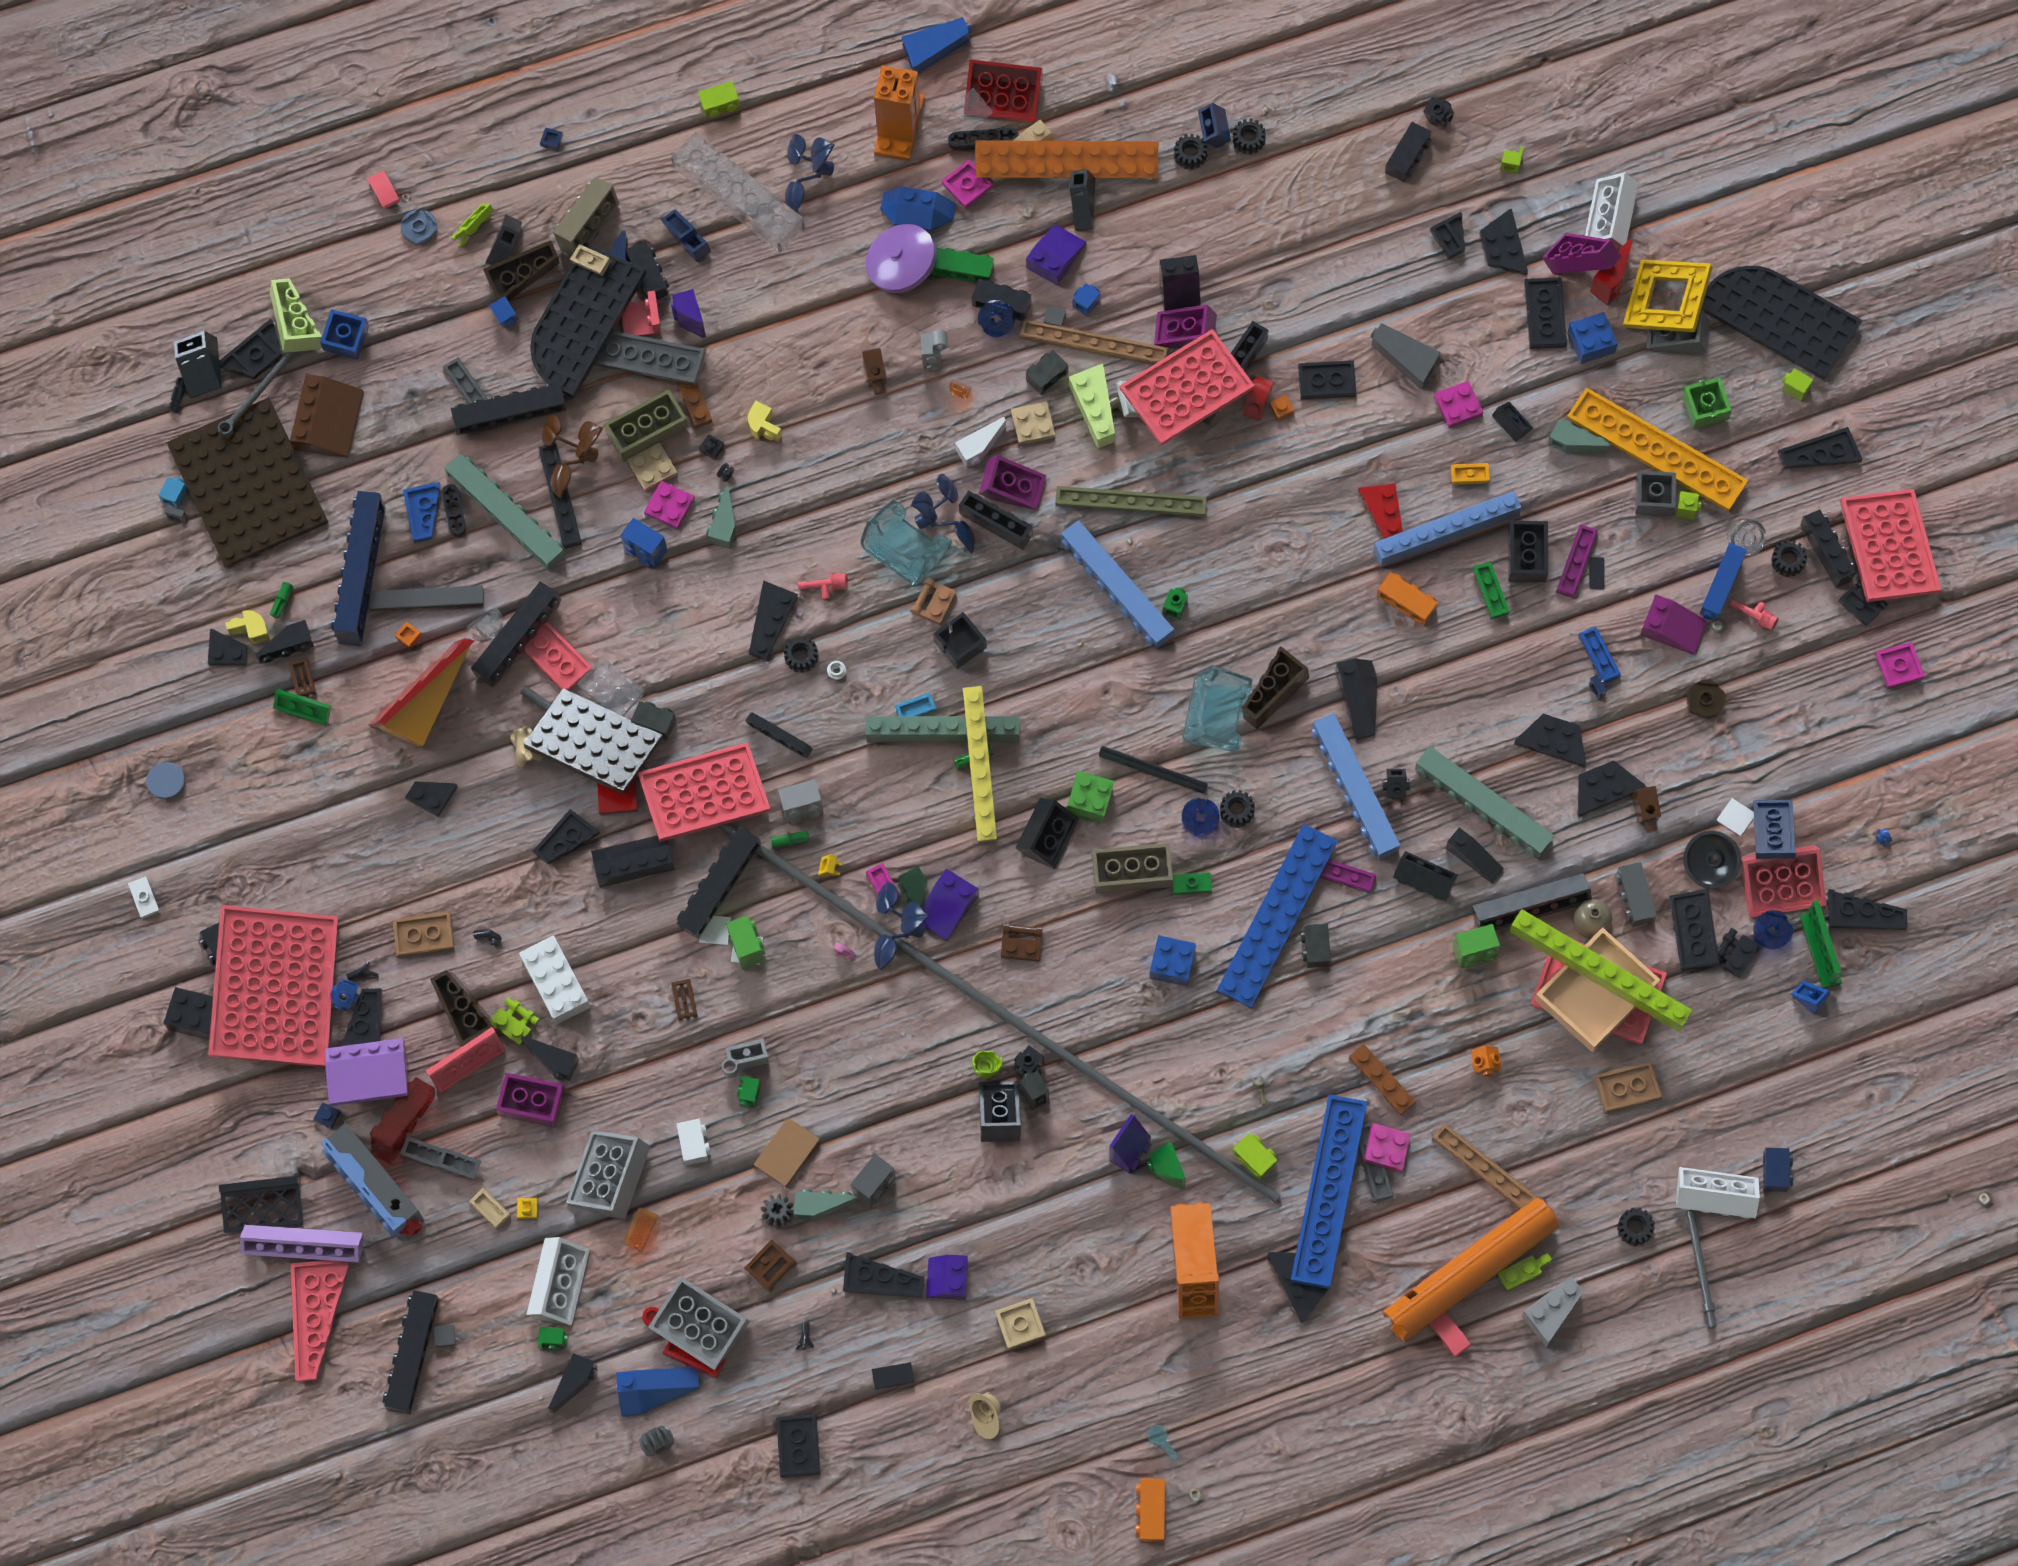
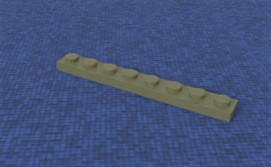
[1055,486,1207,517]

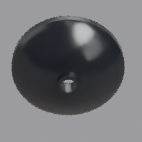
[1683,830,1742,889]

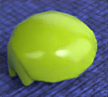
[972,1050,1002,1079]

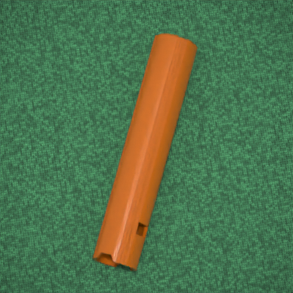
[1382,1198,1559,1342]

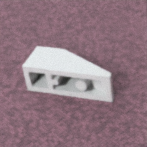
[955,417,1006,467]

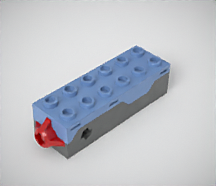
[321,1123,424,1240]

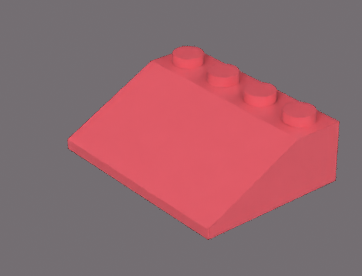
[1740,845,1827,918]

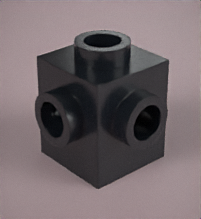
[1423,97,1454,128]
[1382,768,1410,799]
[1014,1045,1045,1078]

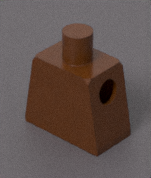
[862,348,887,395]
[1631,786,1661,833]

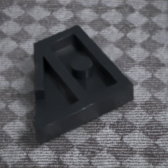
[1430,212,1465,259]
[405,781,458,817]

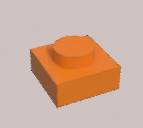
[1269,394,1294,420]
[394,621,422,648]

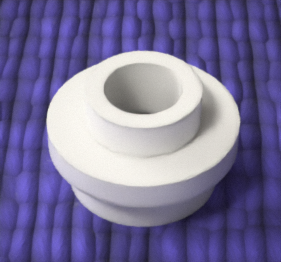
[827,661,846,680]

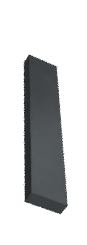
[370,585,484,611]

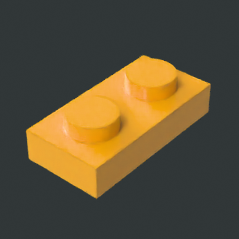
[1450,463,1490,485]

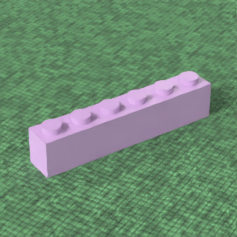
[240,1225,363,1262]

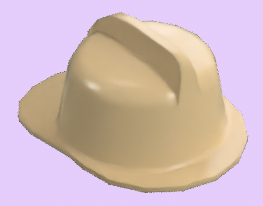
[968,1392,1001,1439]

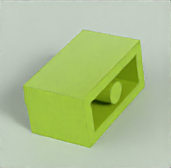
[698,81,740,119]
[1232,1133,1277,1180]

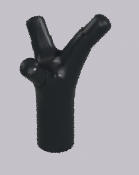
[346,961,379,981]
[795,1322,814,1350]

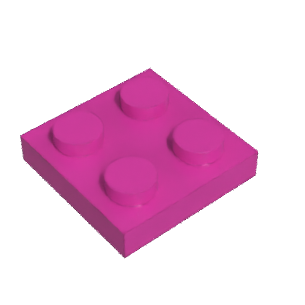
[941,159,993,209]
[1434,380,1483,428]
[644,481,695,530]
[1875,642,1925,689]
[1363,1123,1410,1172]

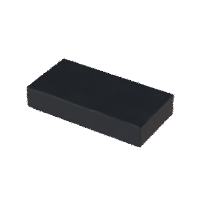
[872,1362,915,1390]

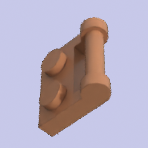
[910,578,957,626]

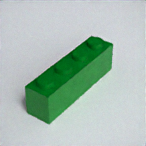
[930,247,994,283]

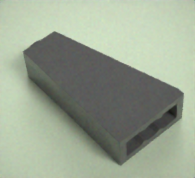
[1370,323,1441,389]

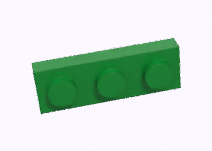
[1472,561,1510,620]
[273,689,331,725]

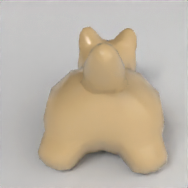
[510,726,543,767]

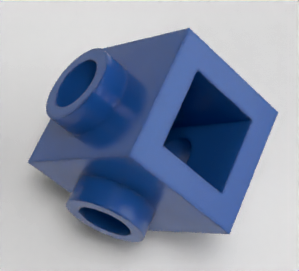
[330,978,360,1010]

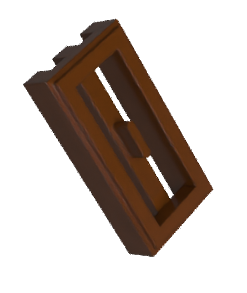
[289,658,317,697]
[671,979,698,1021]

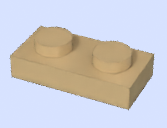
[570,244,611,276]

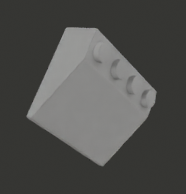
[566,1130,650,1219]
[648,1276,750,1370]

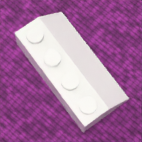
[1585,173,1639,249]
[1676,1167,1760,1219]
[526,1237,590,1326]

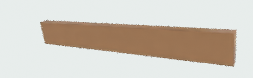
[1020,319,1168,365]

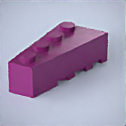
[1542,233,1621,274]

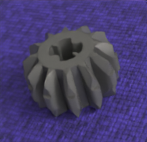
[761,1194,794,1228]
[639,1426,674,1456]

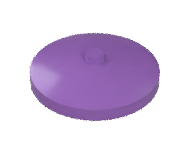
[866,224,937,293]

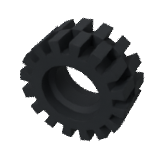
[1233,118,1266,155]
[1174,134,1207,170]
[1771,540,1807,577]
[784,636,819,673]
[1220,790,1255,828]
[1617,1207,1655,1246]

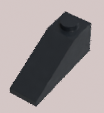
[1446,827,1504,883]
[521,1036,579,1081]
[548,1353,598,1413]

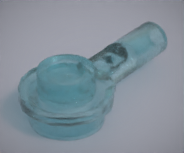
[1147,1425,1179,1461]

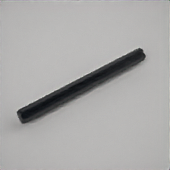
[1099,746,1208,793]

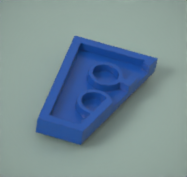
[403,482,441,543]

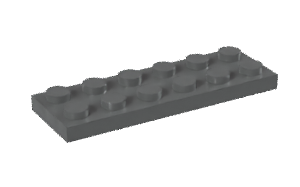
[594,331,706,386]

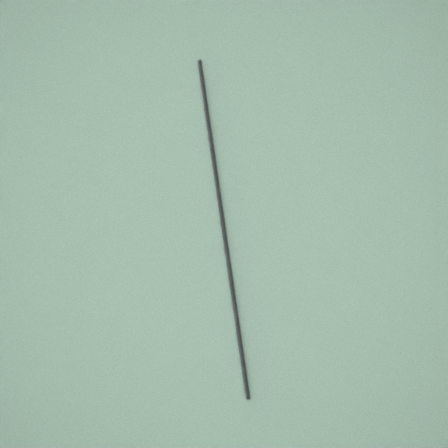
[520,686,1281,1203]

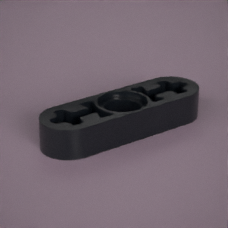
[442,484,467,537]

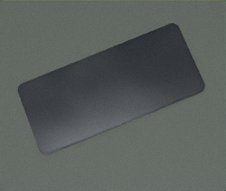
[1589,557,1604,589]

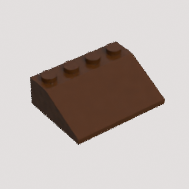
[290,374,364,458]

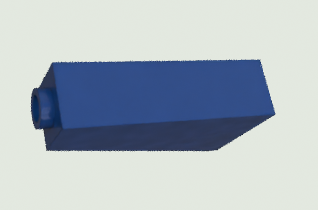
[902,17,972,74]
[1700,542,1747,621]

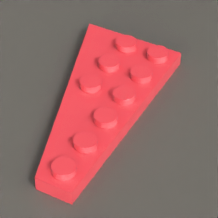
[291,1260,350,1382]

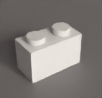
[676,1119,711,1166]

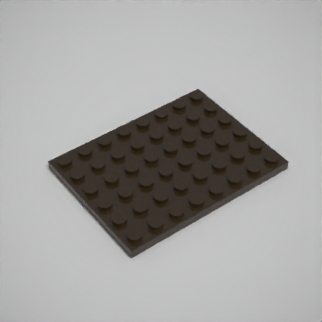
[166,397,329,568]

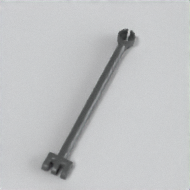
[218,352,297,438]

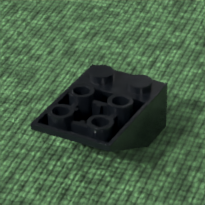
[174,330,222,399]

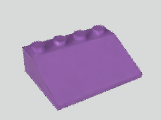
[325,1038,408,1106]

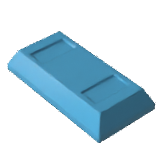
[894,693,937,717]

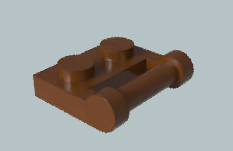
[1001,923,1043,961]
[744,1239,797,1293]

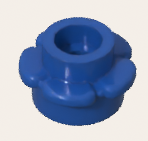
[1875,828,1892,846]

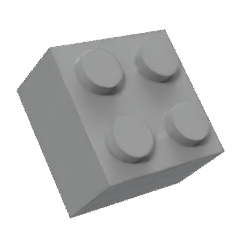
[778,780,823,823]

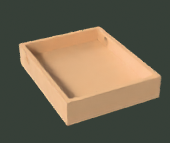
[1535,927,1661,1053]

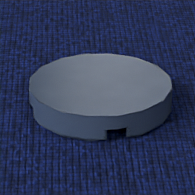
[401,209,437,245]
[146,762,186,800]

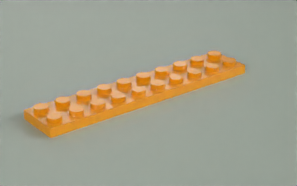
[1567,387,1748,512]

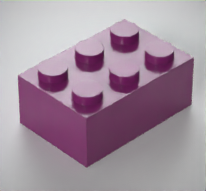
[496,1073,565,1128]

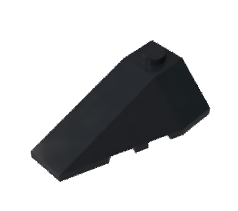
[1335,658,1377,740]

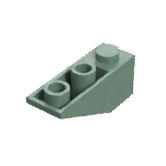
[1548,419,1610,453]
[706,486,736,549]
[794,1189,856,1220]

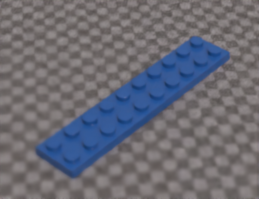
[1217,824,1338,1009]
[1291,1095,1368,1289]

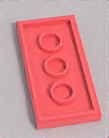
[523,622,594,691]
[426,1027,505,1093]

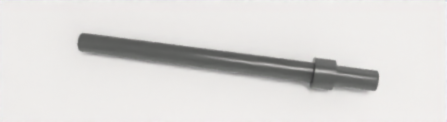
[1686,1211,1717,1328]

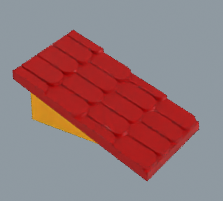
[368,638,475,747]

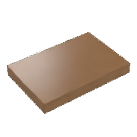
[392,911,455,958]
[1594,1061,1662,1114]
[753,1118,820,1188]

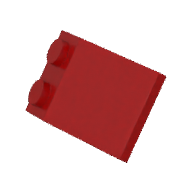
[1590,239,1633,305]

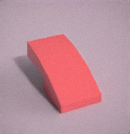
[367,170,400,209]
[1429,1313,1471,1358]

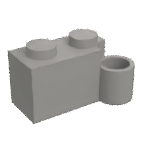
[921,330,948,371]
[722,1039,769,1078]

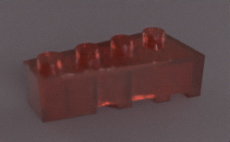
[370,1077,435,1164]

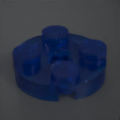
[978,300,1015,338]
[1181,798,1219,837]
[1753,910,1793,950]

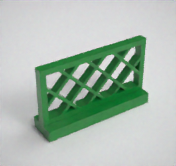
[1800,900,1842,989]

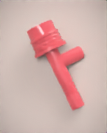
[798,573,848,599]
[1730,600,1779,631]

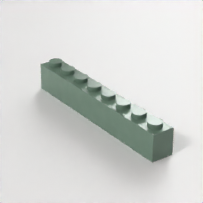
[444,453,565,571]
[866,716,1019,742]
[1415,746,1554,859]

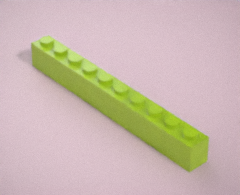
[1510,909,1692,1033]

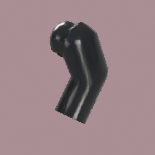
[473,929,502,947]

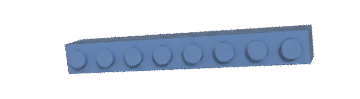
[1373,491,1521,567]
[1061,520,1174,649]
[1311,713,1400,860]

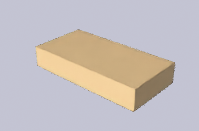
[469,1188,511,1230]

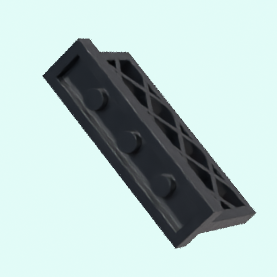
[218,1176,304,1233]

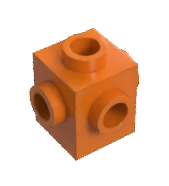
[1471,1045,1502,1077]

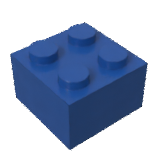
[320,309,369,360]
[1567,312,1618,364]
[620,518,668,568]
[1149,935,1196,986]

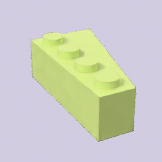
[270,278,322,353]
[1069,364,1115,448]

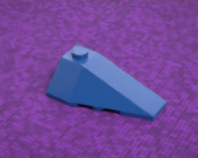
[616,1368,700,1417]

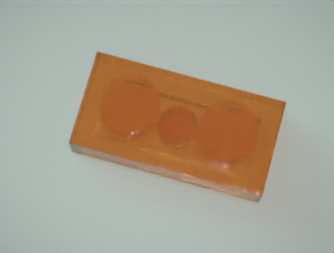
[624,1207,658,1252]

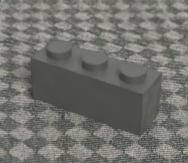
[1615,862,1657,927]

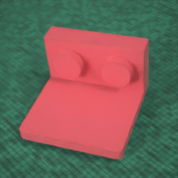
[622,291,662,336]

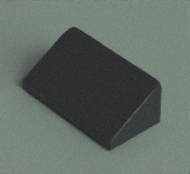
[1492,402,1533,441]

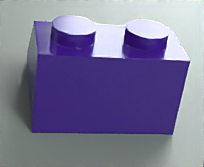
[670,289,706,338]
[926,1254,968,1300]

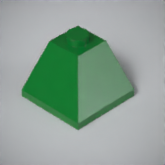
[1147,1142,1186,1189]

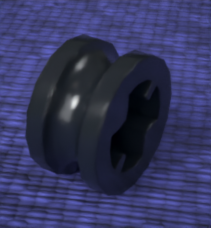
[717,463,735,482]

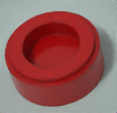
[642,1307,659,1327]

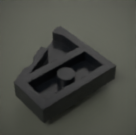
[208,629,248,666]

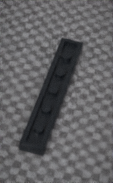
[538,442,582,549]

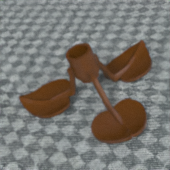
[542,415,604,498]

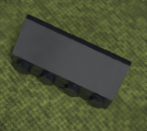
[591,835,675,888]

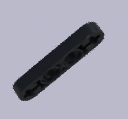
[948,127,1019,151]
[745,712,813,758]

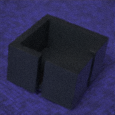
[933,612,987,669]

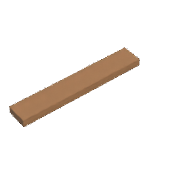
[1432,1123,1537,1210]

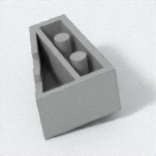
[1522,1276,1583,1348]

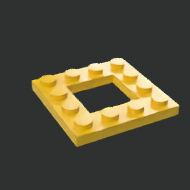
[1623,260,1713,332]

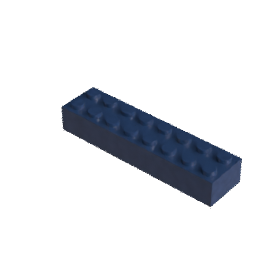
[331,491,386,646]

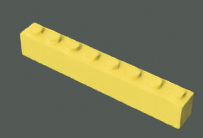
[963,686,997,843]

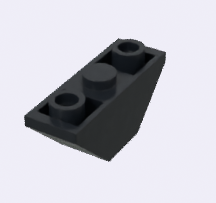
[485,214,522,266]

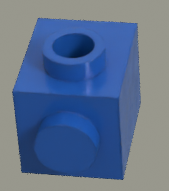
[1072,283,1101,317]
[489,296,519,328]

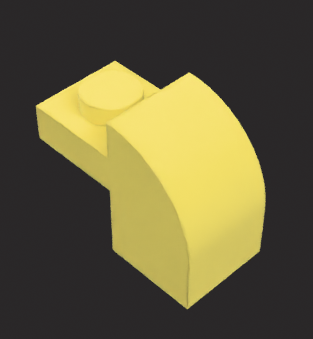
[748,401,782,442]
[226,610,270,645]

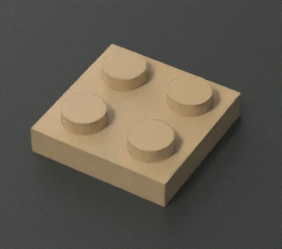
[1011,401,1055,445]
[627,442,678,492]
[995,1298,1046,1350]

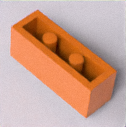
[1377,572,1438,626]
[1136,1478,1165,1543]

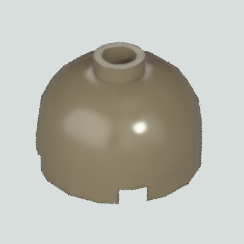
[1573,899,1612,939]

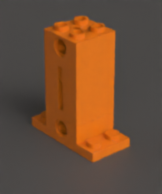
[874,65,925,161]
[1171,1202,1219,1319]

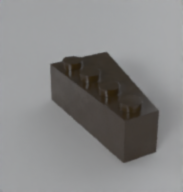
[483,240,560,301]
[1242,646,1309,729]
[430,970,502,1047]

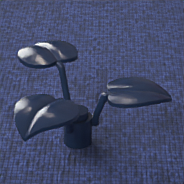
[785,134,835,215]
[910,474,975,554]
[874,881,929,970]

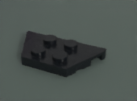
[1479,209,1528,275]
[219,318,283,380]
[1514,713,1586,767]
[1577,760,1646,817]
[1267,1252,1329,1323]

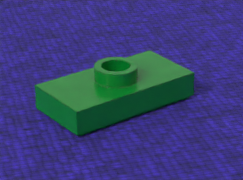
[1172,872,1212,895]

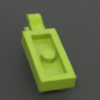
[451,203,494,247]
[1497,1253,1552,1292]

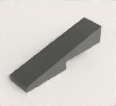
[400,1136,481,1180]

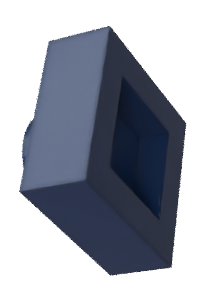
[540,127,563,151]
[1588,675,1607,700]
[313,1102,341,1129]

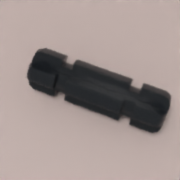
[168,377,186,413]

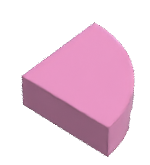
[834,942,855,960]

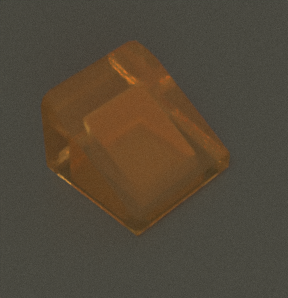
[949,381,972,399]

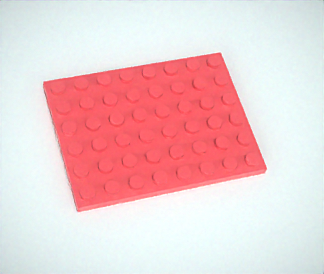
[208,905,338,1068]

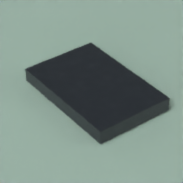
[1298,360,1357,400]
[776,1414,821,1478]

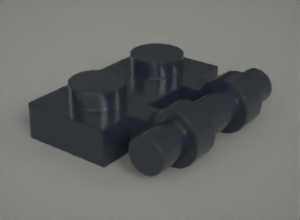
[1838,580,1888,627]
[1718,928,1760,978]

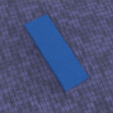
[1578,626,1621,683]

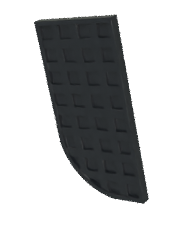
[530,242,647,398]
[1701,266,1862,380]

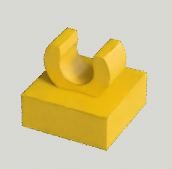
[818,854,842,878]
[517,1198,538,1219]

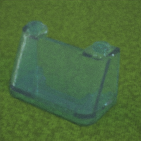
[860,499,952,585]
[1182,665,1253,752]

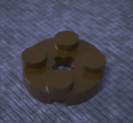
[1686,680,1726,718]

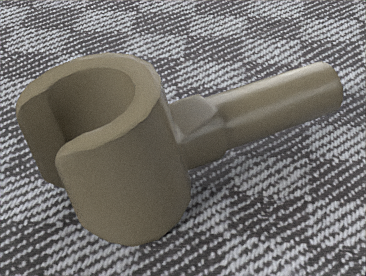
[1109,397,1130,419]
[1252,1076,1267,1105]

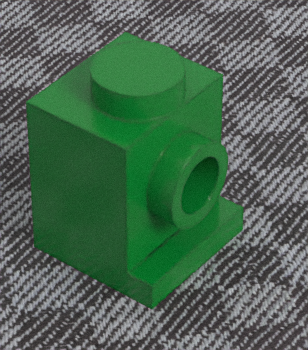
[1162,587,1188,620]
[737,1076,761,1108]
[538,1327,569,1351]

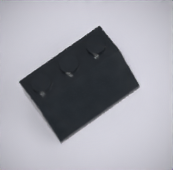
[1015,798,1079,869]

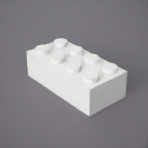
[519,935,591,1025]

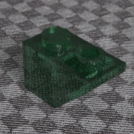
[897,866,928,908]

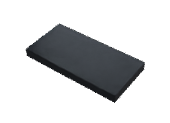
[1524,277,1567,349]
[1669,889,1720,971]

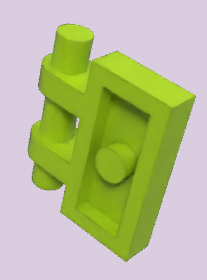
[492,997,540,1046]

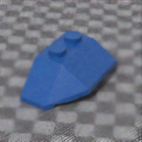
[880,187,956,231]

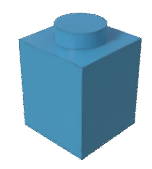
[158,477,188,509]

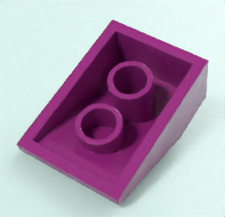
[1154,305,1217,348]
[978,455,1046,510]
[1640,594,1707,655]

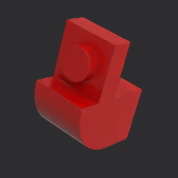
[1242,376,1275,421]

